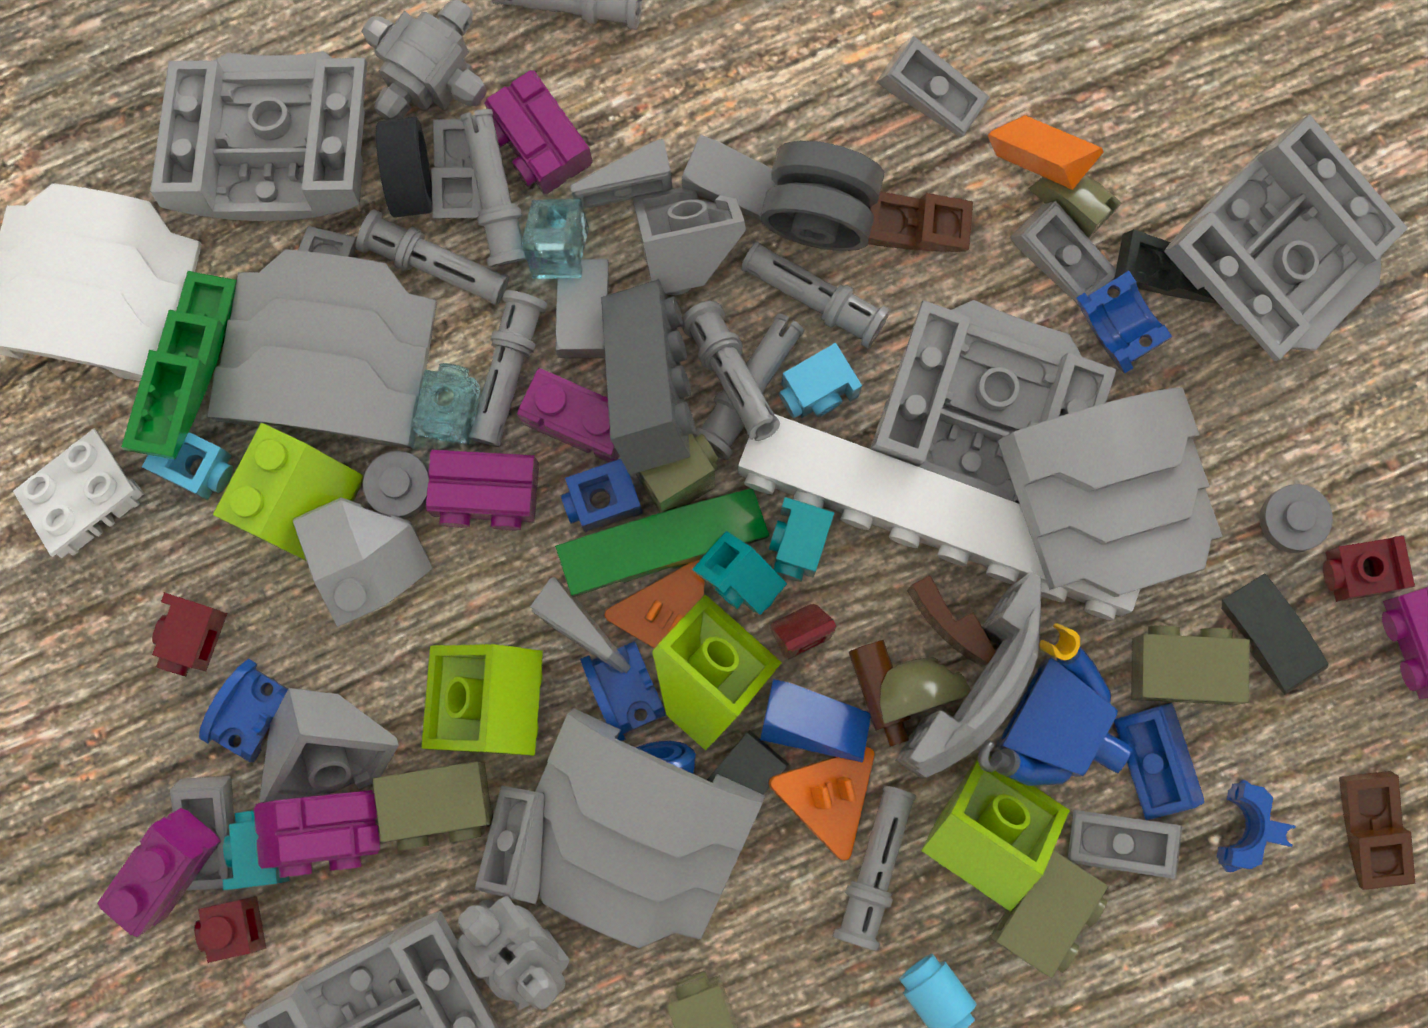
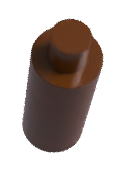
[848,640,911,747]

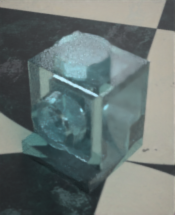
[521,199,589,279]
[411,363,481,445]

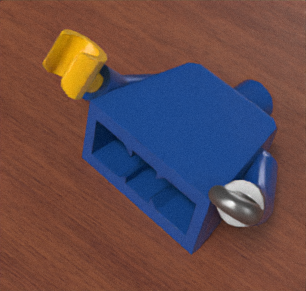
[978,623,1133,786]

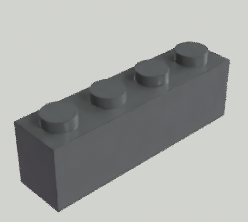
[601,279,695,475]

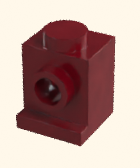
[1323,535,1415,602]
[152,592,228,677]
[194,896,266,963]

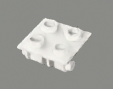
[13,428,144,558]

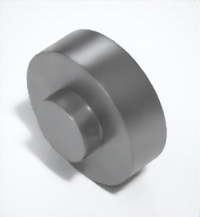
[363,451,429,519]
[1260,484,1333,553]

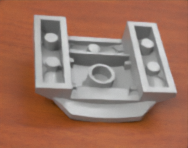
[150,51,367,221]
[1164,115,1408,362]
[207,249,437,449]
[870,300,1116,504]
[998,387,1223,597]
[895,571,1041,778]
[535,708,765,948]
[243,911,498,1028]

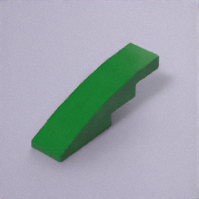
[121,271,237,460]
[555,488,770,598]

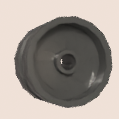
[761,140,885,251]

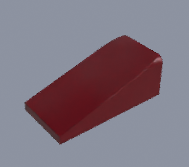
[770,604,837,660]

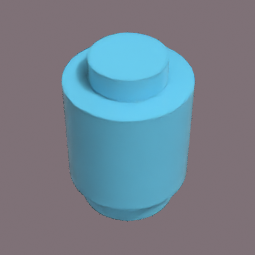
[899,953,977,1028]

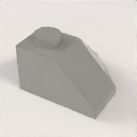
[632,187,746,295]
[293,498,433,627]
[259,688,399,803]

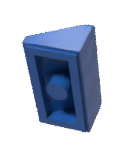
[1114,703,1205,820]

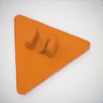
[604,560,704,648]
[768,747,875,860]

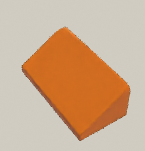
[988,115,1104,190]

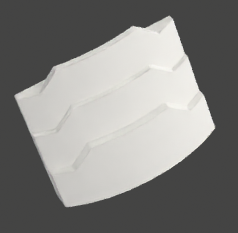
[0,184,202,381]

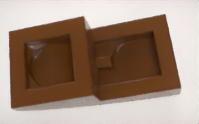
[868,192,973,252]
[907,575,995,667]
[1339,771,1416,890]

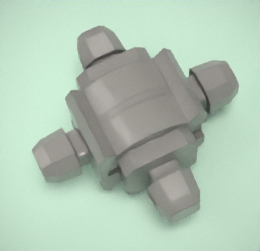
[362,0,487,120]
[457,896,570,1010]

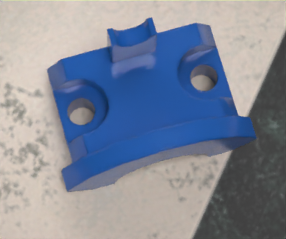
[1076,271,1172,374]
[580,641,666,741]
[199,659,288,763]
[1217,780,1296,872]

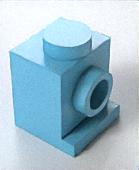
[778,343,862,419]
[142,432,233,500]

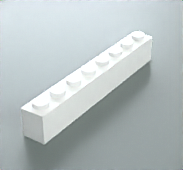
[738,414,1140,620]

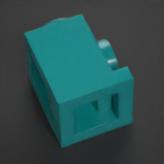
[768,497,834,582]
[692,531,787,615]
[223,811,290,890]

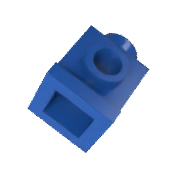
[561,458,643,532]

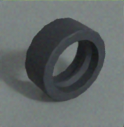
[376,117,433,218]

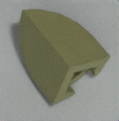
[1028,175,1121,238]
[880,657,971,724]

